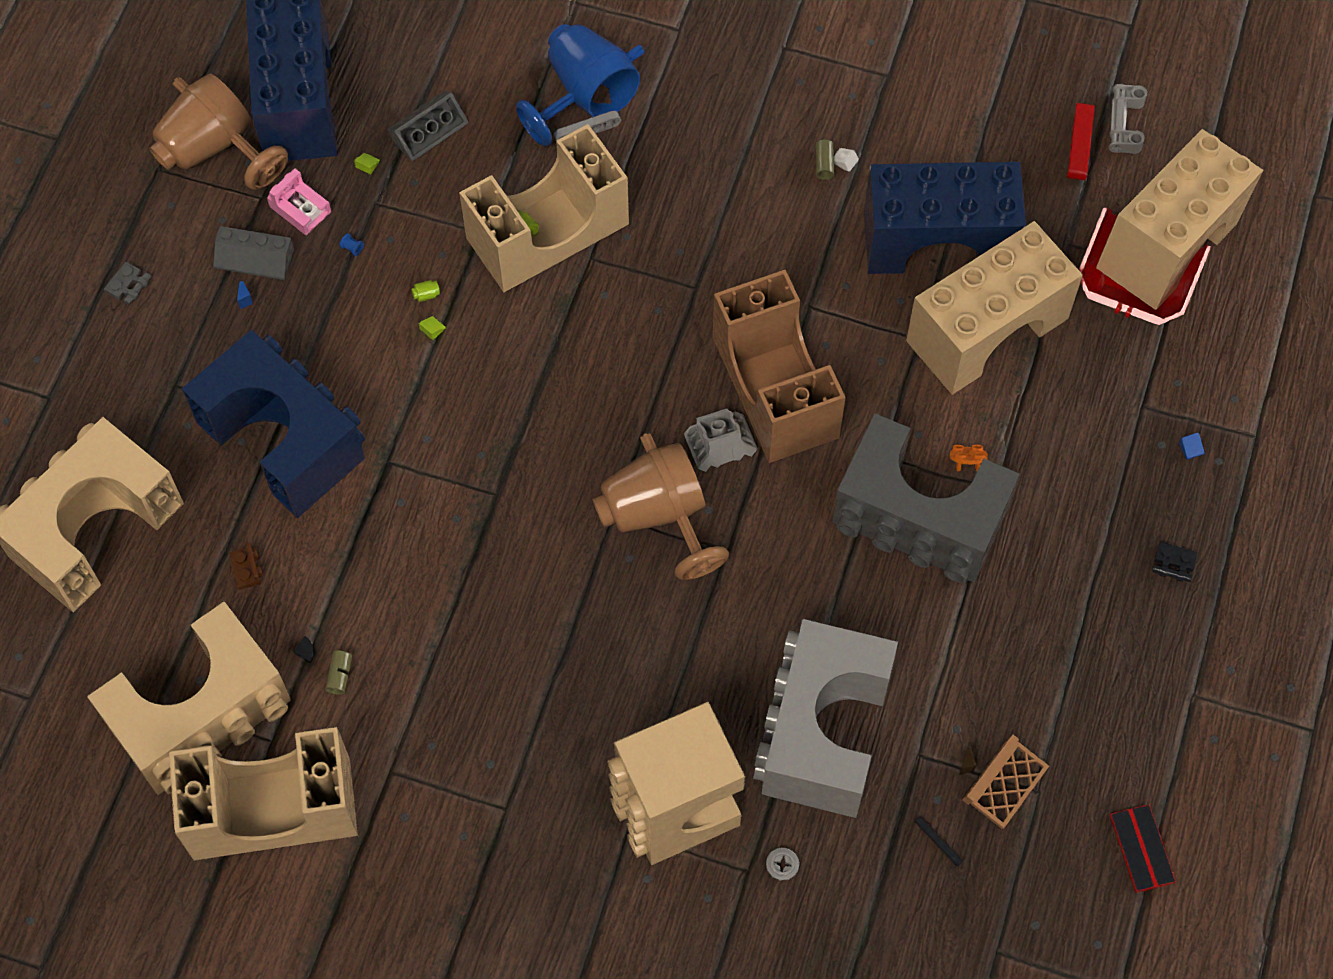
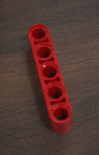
[1067,103,1095,181]

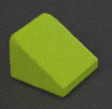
[354,153,380,174]
[419,316,446,340]

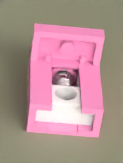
[267,169,331,235]

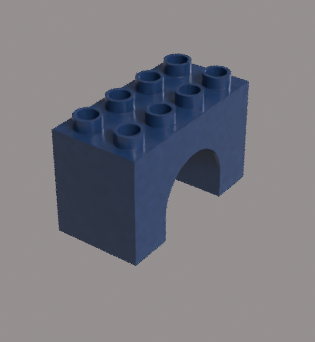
[246,0,337,161]
[864,162,1026,274]
[182,330,365,518]

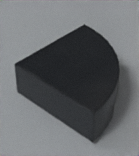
[293,636,314,663]

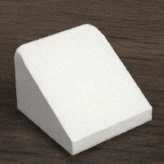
[834,148,858,171]

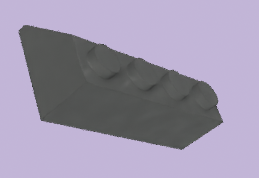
[387,91,469,161]
[213,226,294,280]

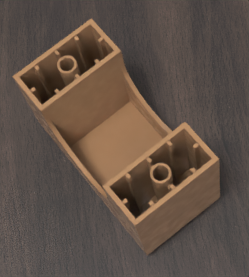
[712,270,846,463]

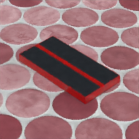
[1110,805,1176,893]

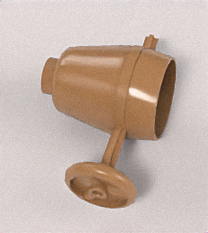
[149,73,288,190]
[592,433,729,580]

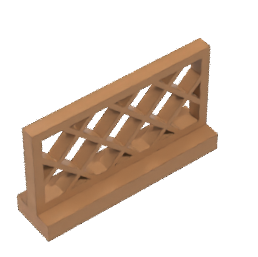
[962,735,1049,829]

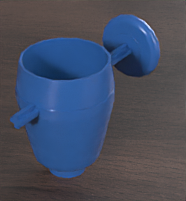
[516,24,645,147]

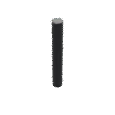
[915,816,963,867]

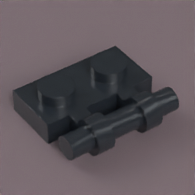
[1152,542,1198,582]

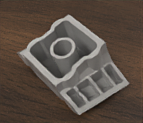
[684,408,758,472]

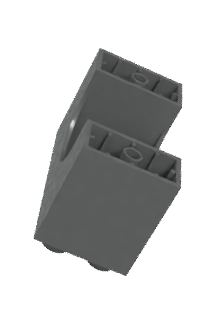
[832,414,1020,583]

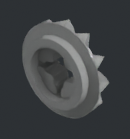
[766,848,799,881]

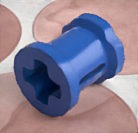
[340,233,364,256]

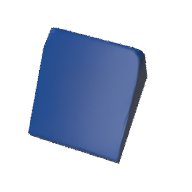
[237,281,253,309]
[1179,433,1205,460]

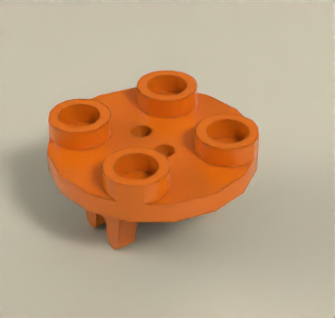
[949,445,988,471]

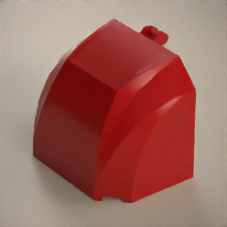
[1079,207,1211,325]

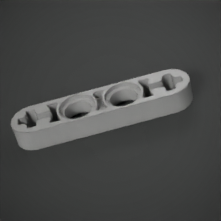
[553,111,621,141]

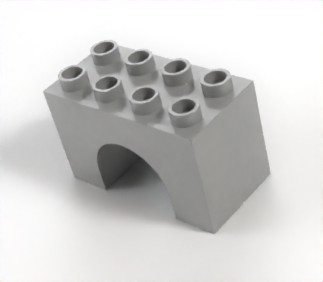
[753,619,898,818]

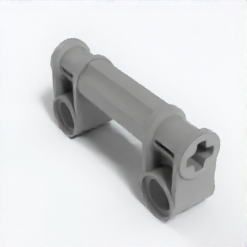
[1109,84,1147,154]

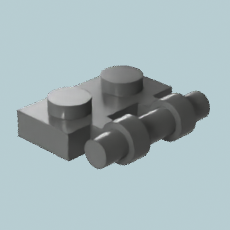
[104,262,151,305]

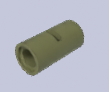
[816,140,834,180]
[325,651,352,695]

